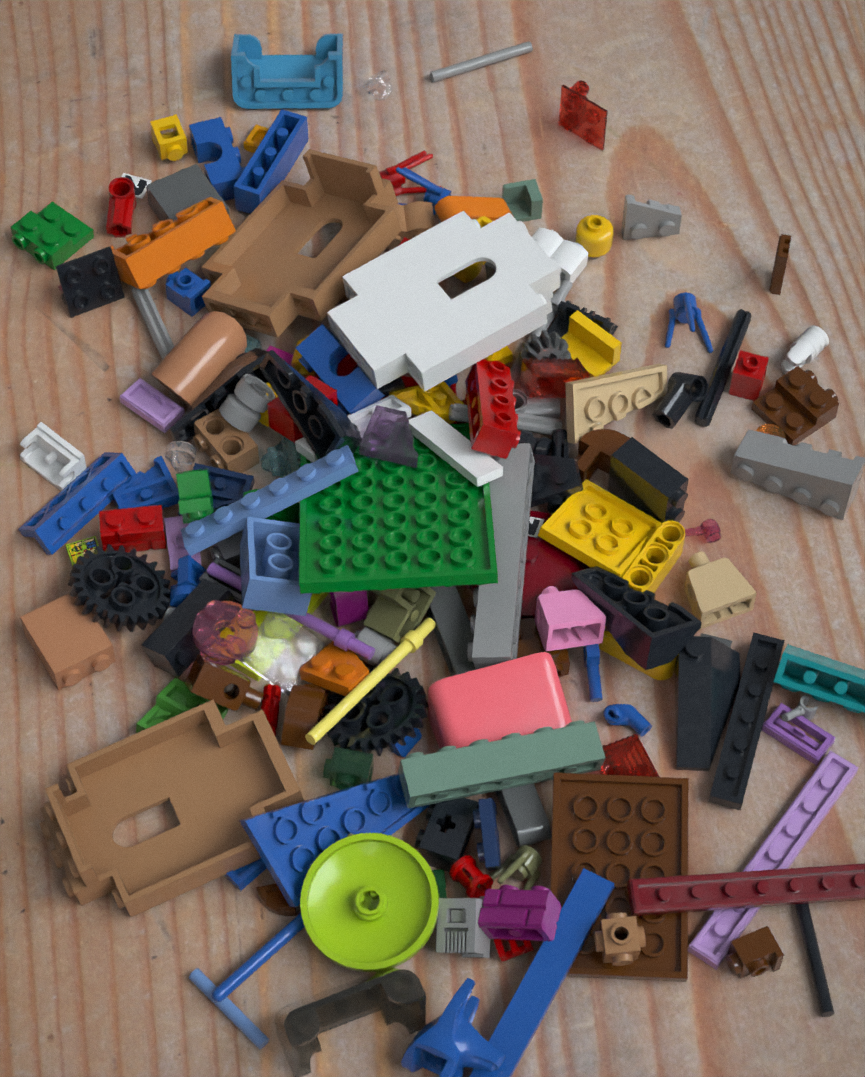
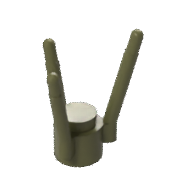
[477,845,542,890]

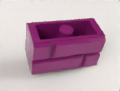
[478,885,561,941]

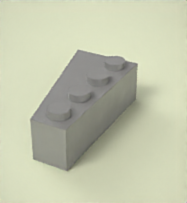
[731,429,865,520]

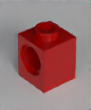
[729,350,769,401]

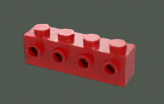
[465,359,521,459]

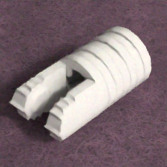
[780,325,829,374]

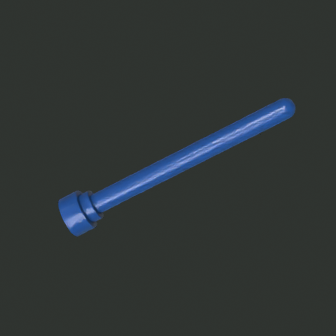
[212,913,305,1002]

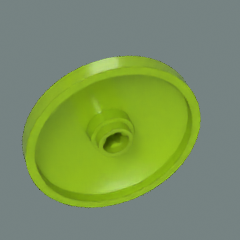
[300,833,439,972]

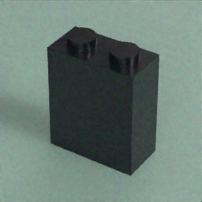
[607,437,689,523]

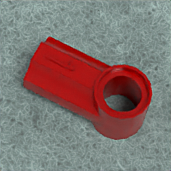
[106,177,137,238]

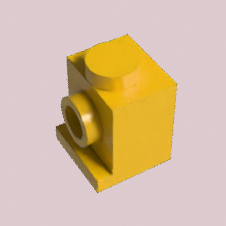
[150,114,188,161]

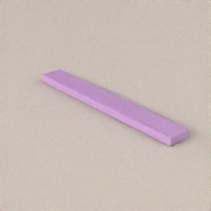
[688,750,859,969]

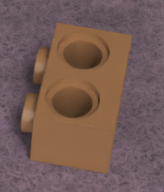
[193,409,259,473]

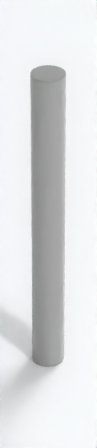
[430,41,533,83]

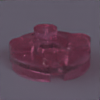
[193,600,258,665]

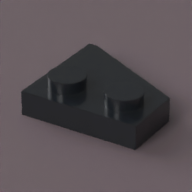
[531,454,584,508]

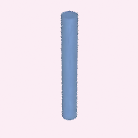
[189,968,269,1049]

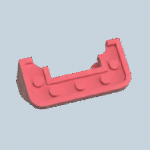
[428,652,572,749]

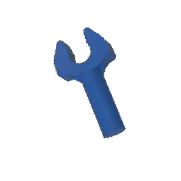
[583,644,603,702]

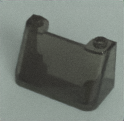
[274,968,426,1077]

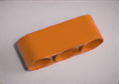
[435,196,514,222]

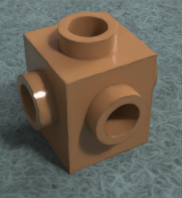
[594,912,646,966]

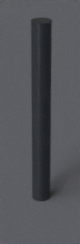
[795,904,835,1017]

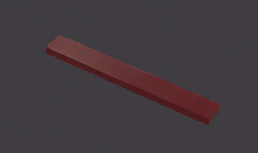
[627,863,865,916]

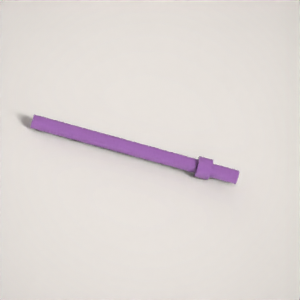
[207,562,375,660]

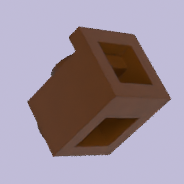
[726,926,784,978]

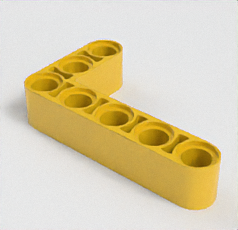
[598,521,685,680]

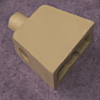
[684,552,757,630]

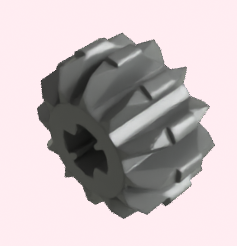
[519,329,571,382]

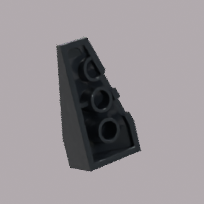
[170,348,268,448]
[260,350,362,459]
[571,566,702,670]
[675,636,740,771]

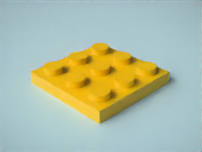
[538,479,662,578]

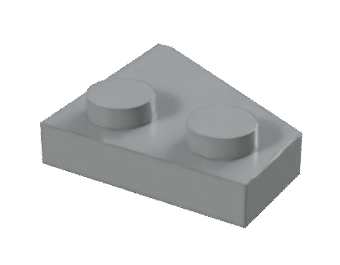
[621,195,682,240]

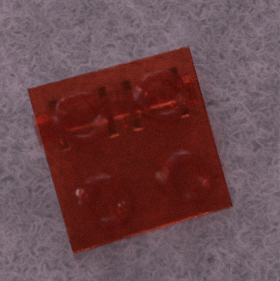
[559,80,608,151]

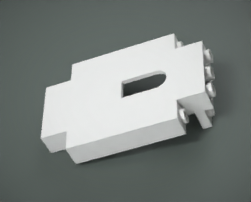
[327,211,562,392]

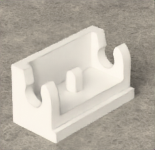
[20,422,86,491]

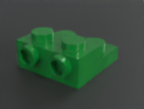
[11,201,94,270]

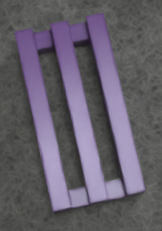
[762,703,836,766]

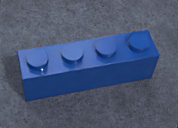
[233,109,309,214]

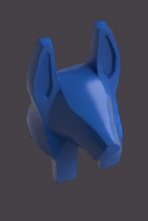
[401,978,506,1077]

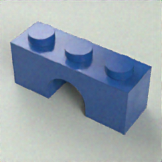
[189,117,245,201]
[295,324,385,415]

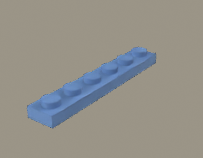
[181,445,358,556]

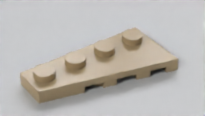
[565,364,667,444]

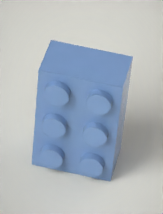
[240,517,312,616]

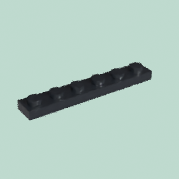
[708,632,785,811]

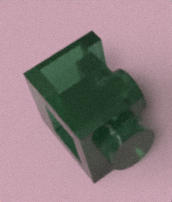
[323,747,374,790]

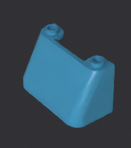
[231,34,343,109]

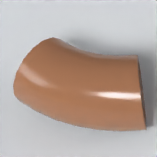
[151,311,247,406]

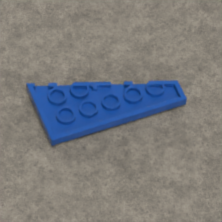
[239,773,429,907]

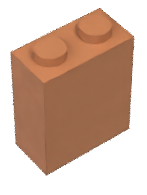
[20,593,116,690]

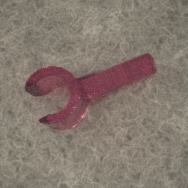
[685,519,721,543]

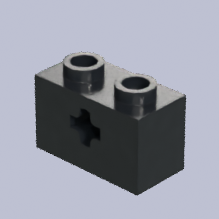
[415,798,479,872]

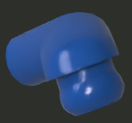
[603,704,652,737]

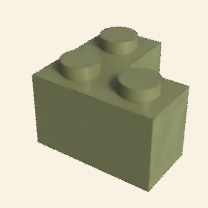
[363,587,436,645]

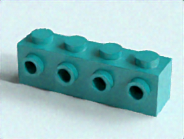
[774,644,865,713]

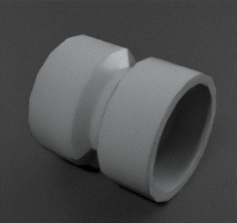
[219,374,276,432]

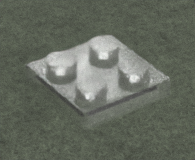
[237,611,325,696]

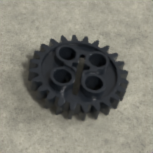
[68,544,172,632]
[322,668,429,758]

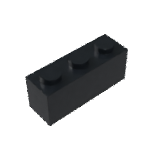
[141,579,242,677]

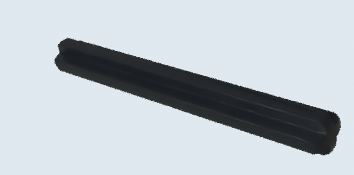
[695,309,752,427]

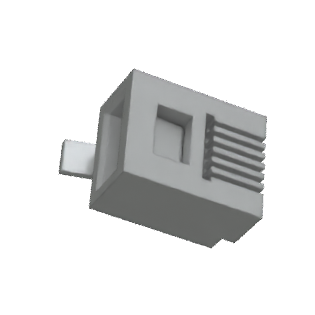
[436,896,490,958]

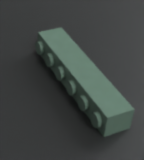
[398,720,605,809]

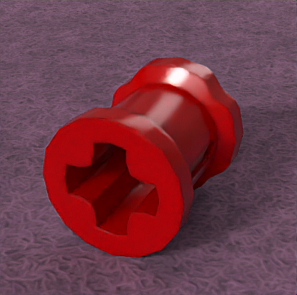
[449,855,494,899]

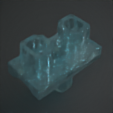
[260,435,300,478]

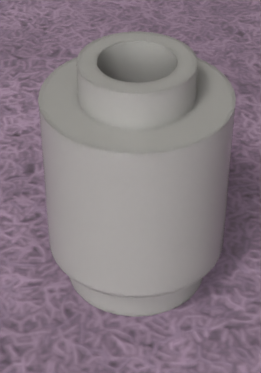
[354,627,397,667]

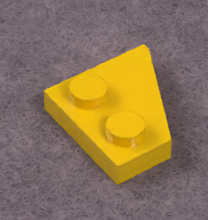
[389,381,463,424]

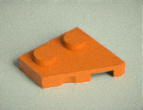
[299,641,369,696]

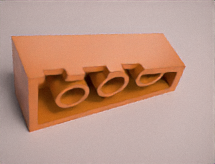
[110,197,236,289]

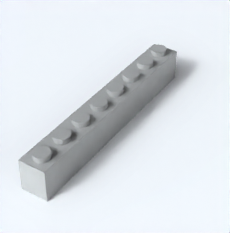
[468,443,535,669]

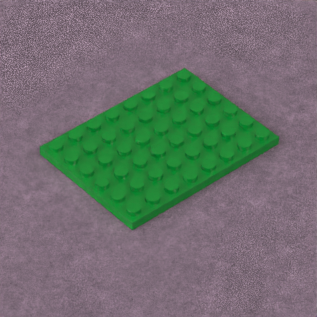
[299,423,498,594]

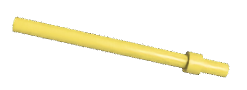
[305,618,436,745]

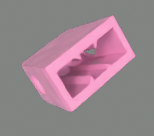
[535,586,606,651]

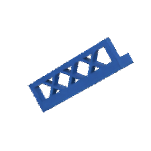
[18,452,137,555]

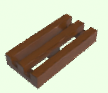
[769,234,791,295]

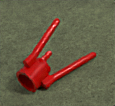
[379,151,443,196]

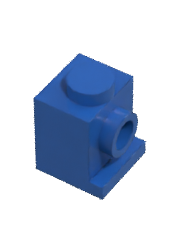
[165,268,211,317]

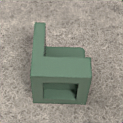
[502,179,543,222]

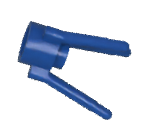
[395,167,452,216]
[665,292,713,353]

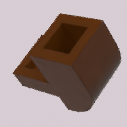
[575,429,630,483]
[281,684,330,750]

